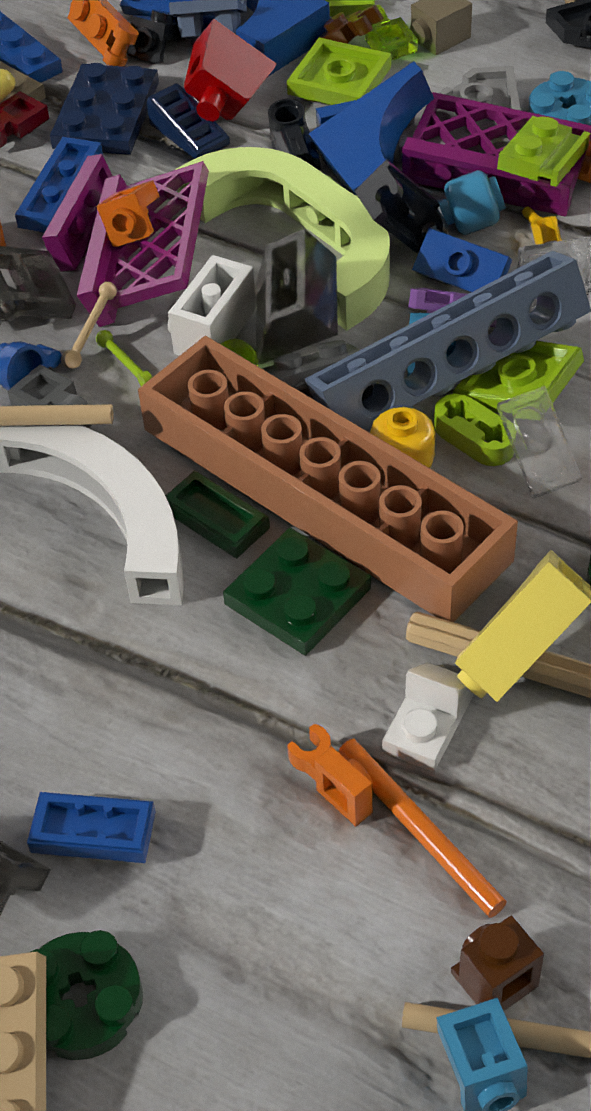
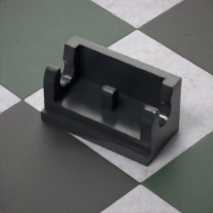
[355,159,448,254]

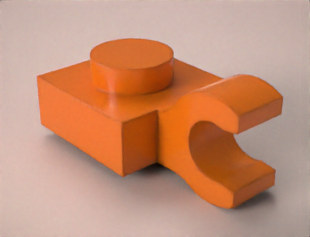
[287,724,373,827]

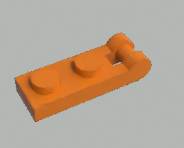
[67,0,139,67]

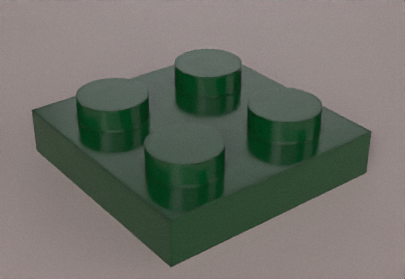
[223,527,371,656]

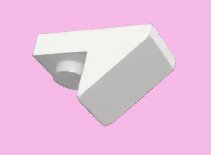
[382,662,474,772]

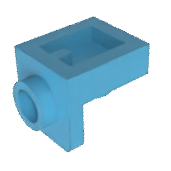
[436,998,528,1111]

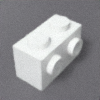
[168,255,257,356]

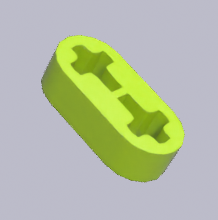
[434,394,516,466]

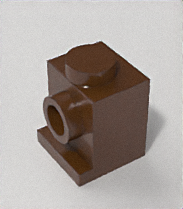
[451,915,544,1011]

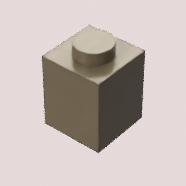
[410,0,472,55]

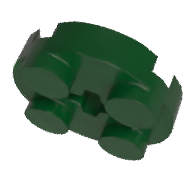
[31,930,143,1060]

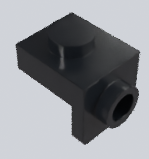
[127,10,185,63]

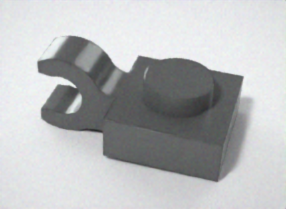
[7,364,92,428]

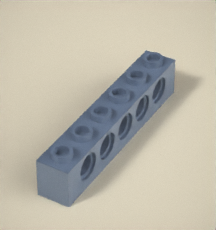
[305,250,591,432]

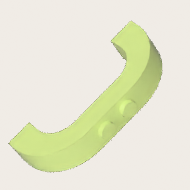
[175,147,390,331]

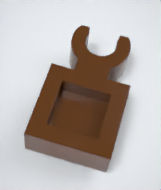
[314,5,384,44]

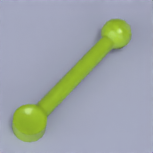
[96,330,152,386]

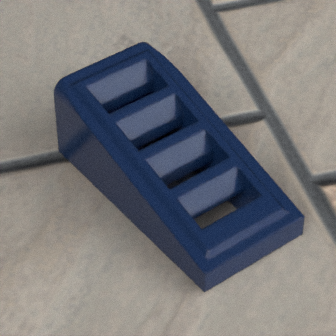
[147,83,230,159]

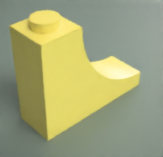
[455,550,591,702]

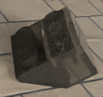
[255,228,338,364]

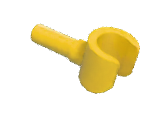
[522,207,562,248]

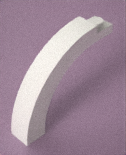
[0,425,184,606]

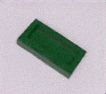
[165,470,270,559]

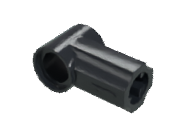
[268,99,321,170]

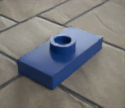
[412,228,513,293]
[27,792,156,863]

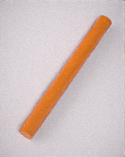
[338,739,507,918]

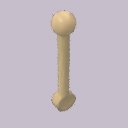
[61,282,117,369]

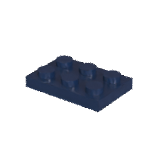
[50,63,159,155]

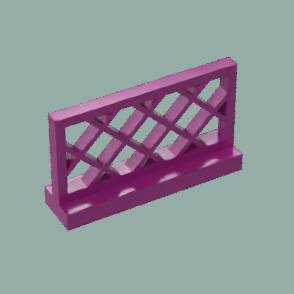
[402,92,591,217]
[76,161,209,327]

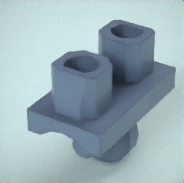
[169,0,247,39]

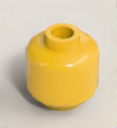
[370,407,435,468]

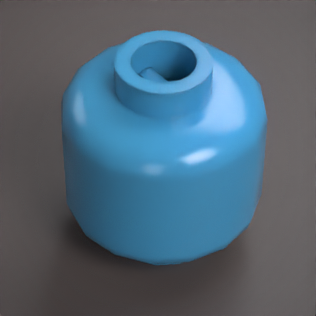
[438,170,506,235]

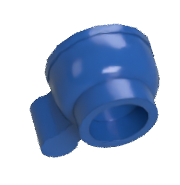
[0,341,62,390]

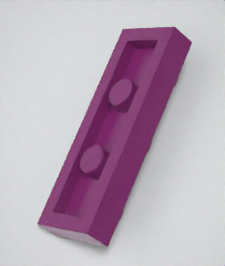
[42,154,113,272]

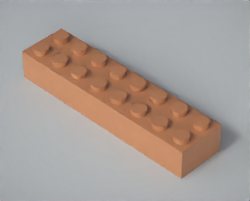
[138,336,518,622]

